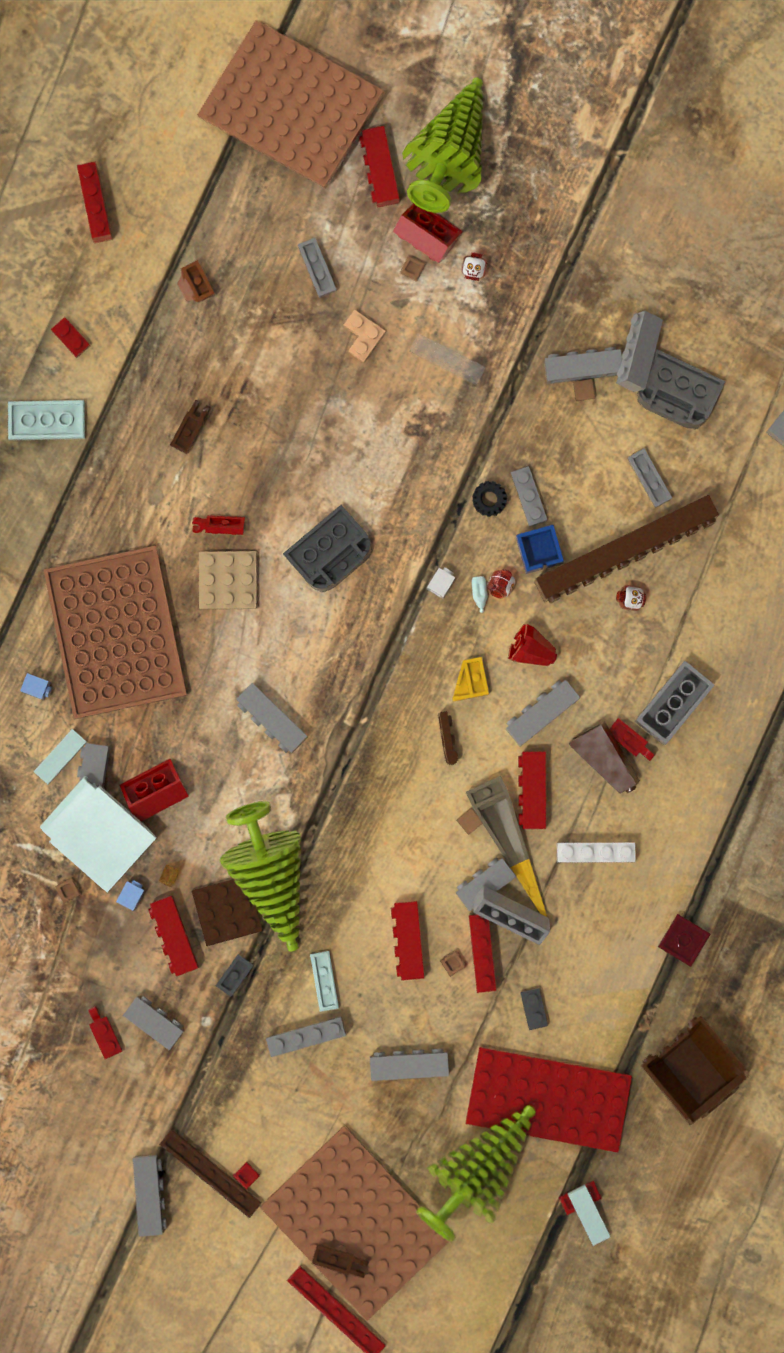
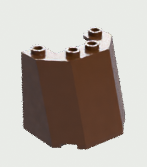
[641,1016,749,1126]

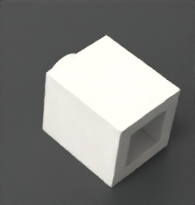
[427,567,455,599]

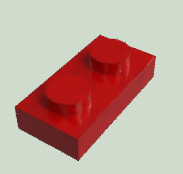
[51,317,90,359]

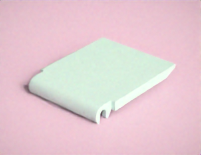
[40,776,157,892]

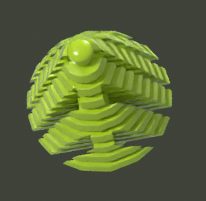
[402,77,483,213]
[219,801,301,952]
[416,1105,536,1242]

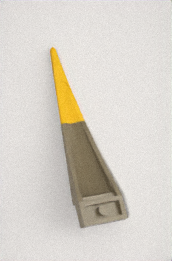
[466,776,547,917]

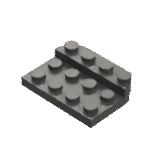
[637,349,726,429]
[283,505,372,592]

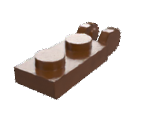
[170,400,210,455]
[438,711,458,766]
[312,1244,369,1278]

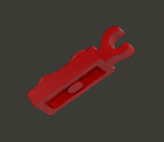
[192,515,245,535]
[609,718,655,761]
[88,1006,123,1060]

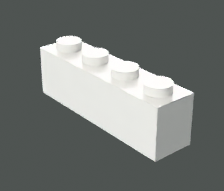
[556,843,635,863]

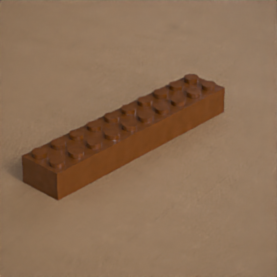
[534,495,719,604]

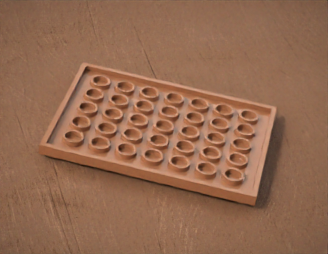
[197,20,384,189]
[44,546,187,719]
[260,1126,449,1321]

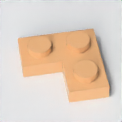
[344,310,386,363]

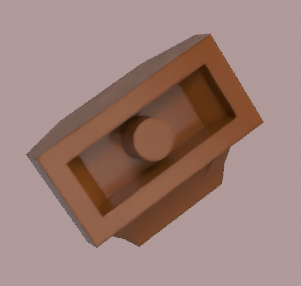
[177,260,215,303]

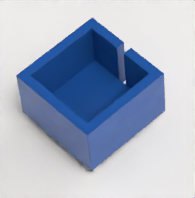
[516,525,564,574]

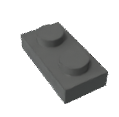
[216,954,254,997]
[520,988,548,1030]

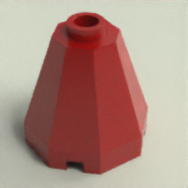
[508,624,557,666]

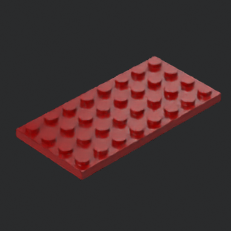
[465,1047,632,1153]

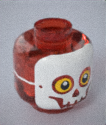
[461,252,488,281]
[487,569,515,599]
[616,585,646,611]

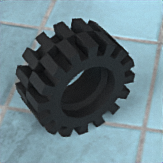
[472,481,507,517]

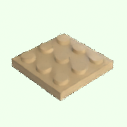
[199,551,257,610]

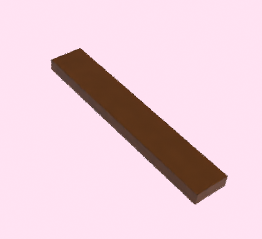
[159,1129,262,1218]

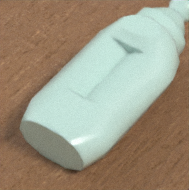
[471,576,488,613]

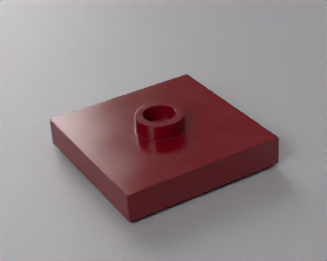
[657,914,711,967]

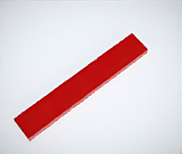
[287,1266,386,1353]

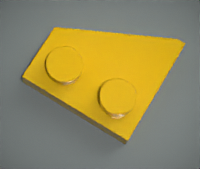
[452,657,489,702]

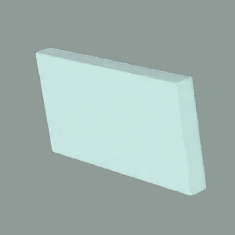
[8,400,85,440]

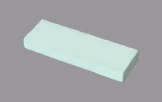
[34,729,87,785]
[310,951,339,1012]
[567,1185,610,1246]

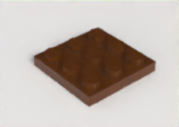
[192,879,263,947]

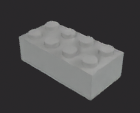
[634,661,714,746]

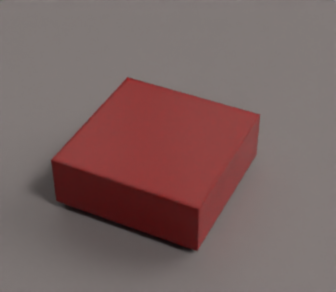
[233,1162,260,1190]

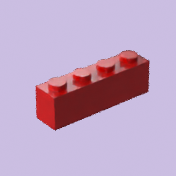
[359,126,399,208]
[77,161,113,244]
[518,752,546,829]
[148,896,199,977]
[391,901,424,981]
[468,915,496,993]

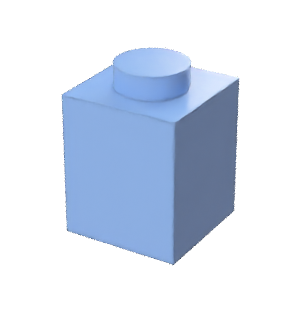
[20,673,52,700]
[116,880,146,911]

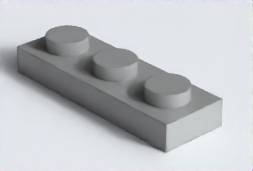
[298,238,337,298]
[627,449,672,508]
[511,466,547,527]

